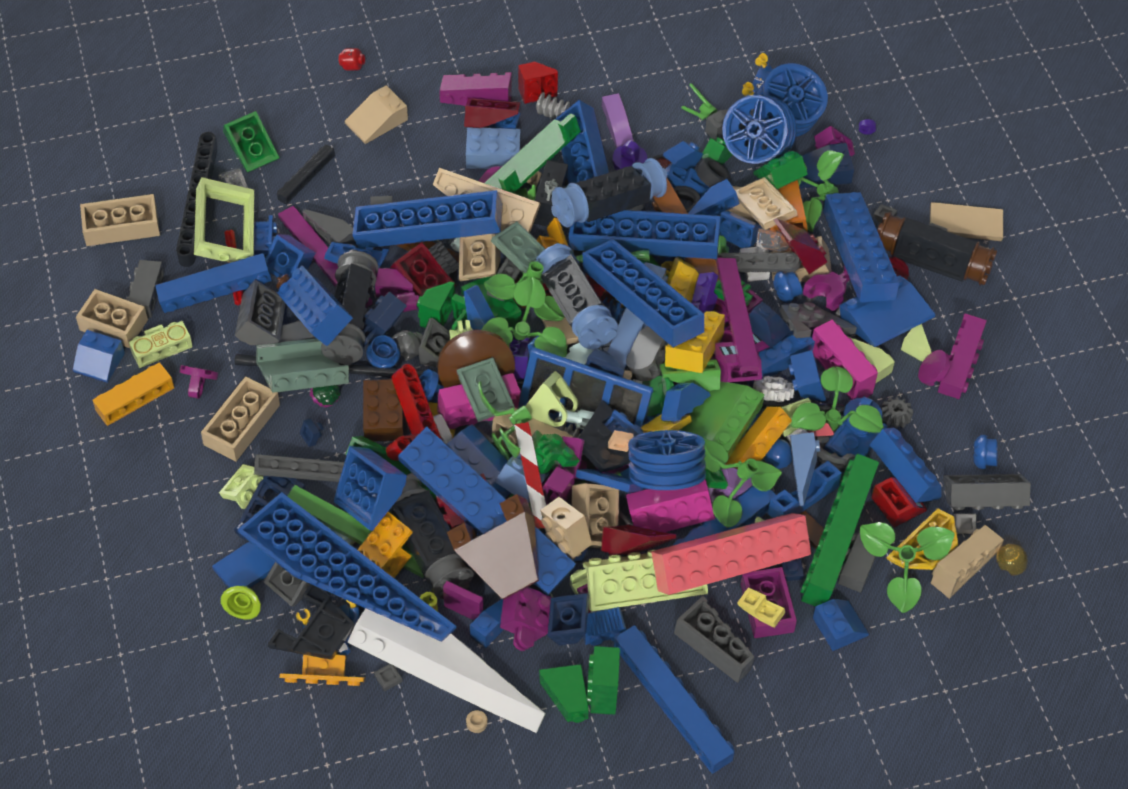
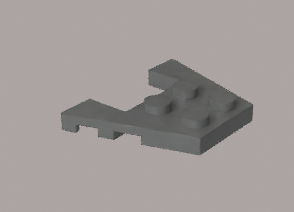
[780,302,857,338]

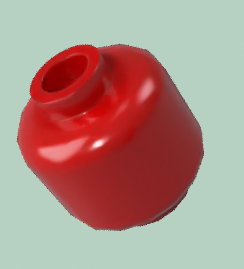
[338,48,365,71]

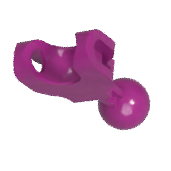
[803,265,850,311]

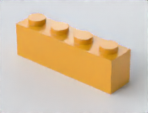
[93,362,174,426]
[725,407,792,469]

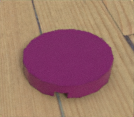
[918,350,951,386]

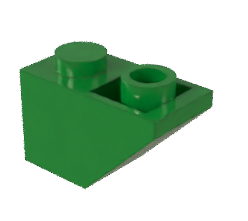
[702,137,733,165]

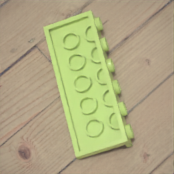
[583,550,708,611]

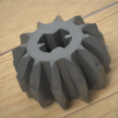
[881,397,913,429]

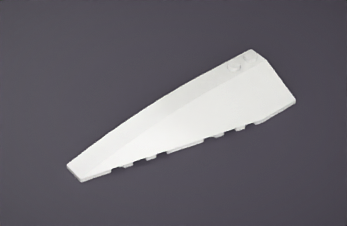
[348,608,546,733]

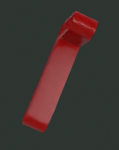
[386,364,442,461]

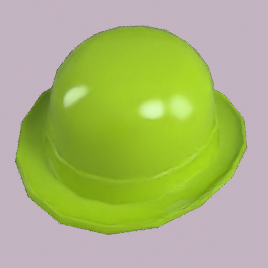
[221,586,261,620]

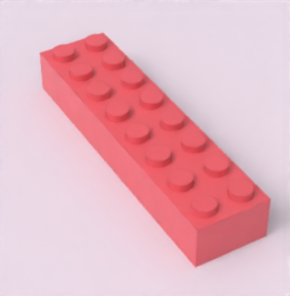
[651,513,811,595]

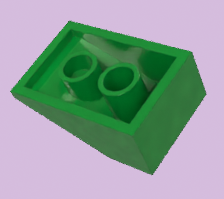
[223,111,279,173]
[753,151,808,189]

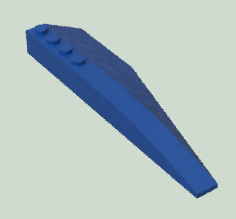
[237,492,456,642]

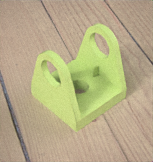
[525,371,578,427]

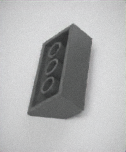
[235,279,285,345]
[943,474,1031,510]

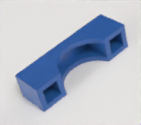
[768,461,842,518]

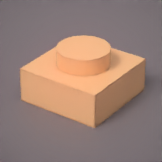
[608,430,634,452]

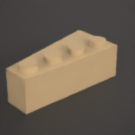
[931,525,1004,599]

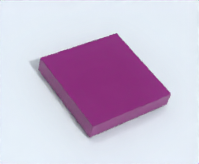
[443,581,483,620]

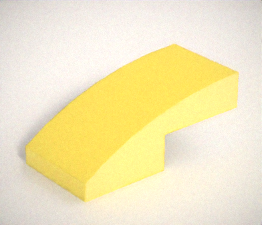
[737,588,785,628]

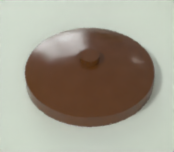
[437,330,515,388]

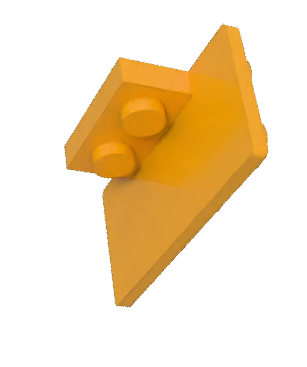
[358,512,413,578]

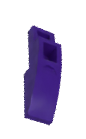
[691,272,718,313]

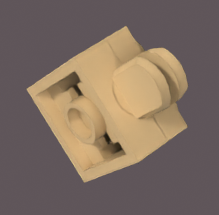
[540,497,592,561]

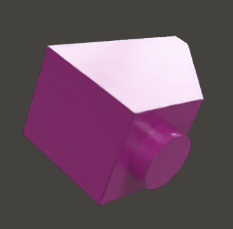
[814,126,855,156]
[375,268,413,297]

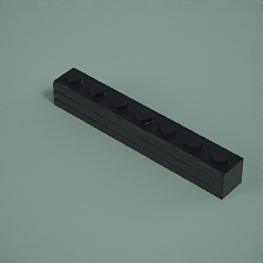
[277,144,335,205]

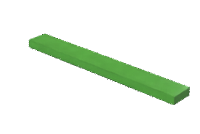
[287,485,424,578]

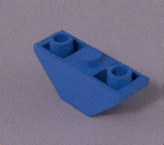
[661,382,710,422]

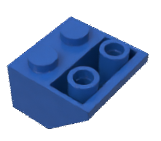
[720,211,761,248]

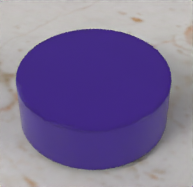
[859,119,876,135]

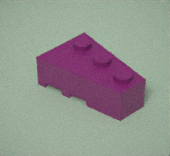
[542,467,574,506]

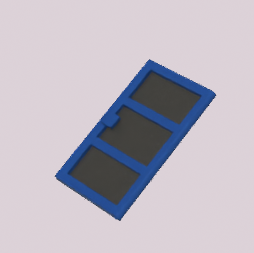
[518,347,653,433]

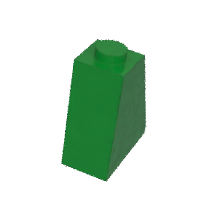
[539,665,589,723]

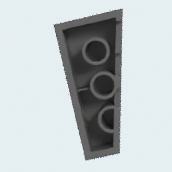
[674,596,755,683]

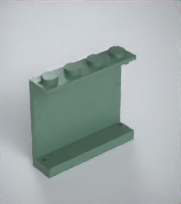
[256,338,349,393]

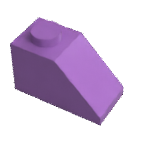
[715,468,752,499]

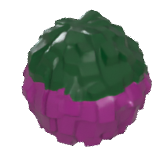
[310,385,340,408]

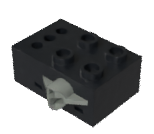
[534,160,568,227]

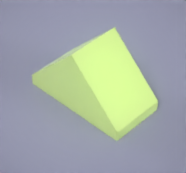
[901,324,931,362]

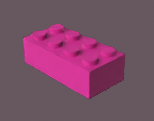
[812,320,878,400]
[437,373,520,429]
[626,480,715,532]

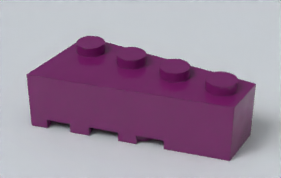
[440,72,512,106]
[938,313,987,399]

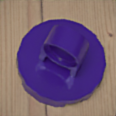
[612,140,647,170]

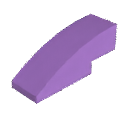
[602,93,633,148]

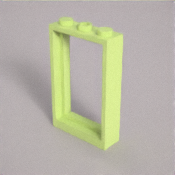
[194,177,254,263]

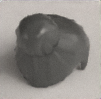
[392,330,423,361]

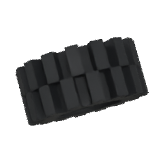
[429,241,459,276]

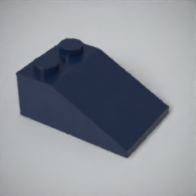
[799,143,854,189]

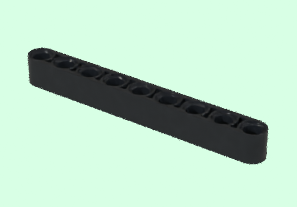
[176,132,217,267]

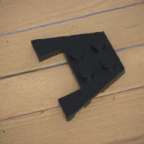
[579,401,630,473]
[268,584,355,660]

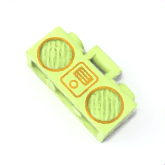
[129,321,193,368]

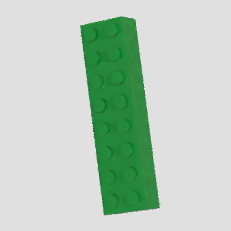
[800,454,879,606]

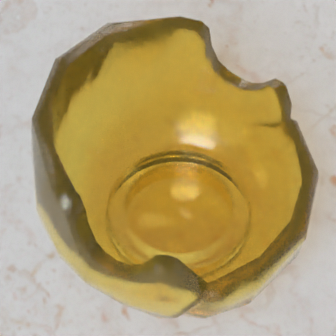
[996,544,1028,575]

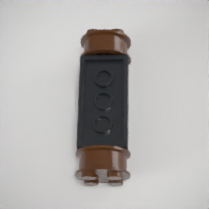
[877,212,997,286]

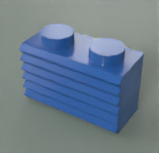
[583,607,626,646]

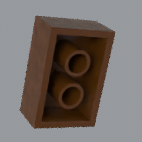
[363,379,403,441]

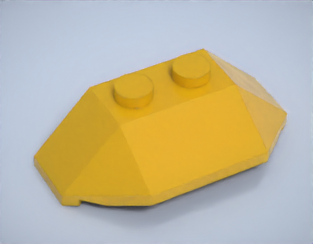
[667,257,699,303]
[887,509,958,570]

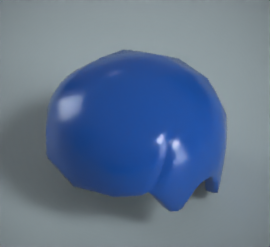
[764,439,792,469]

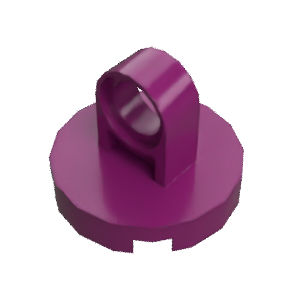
[179,365,219,399]

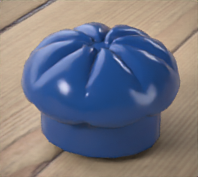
[773,271,803,303]
[366,335,400,368]
[973,434,998,469]

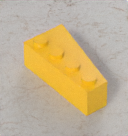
[665,311,725,373]

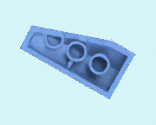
[790,432,820,506]

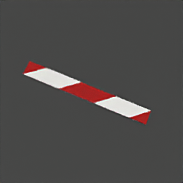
[514,422,546,529]

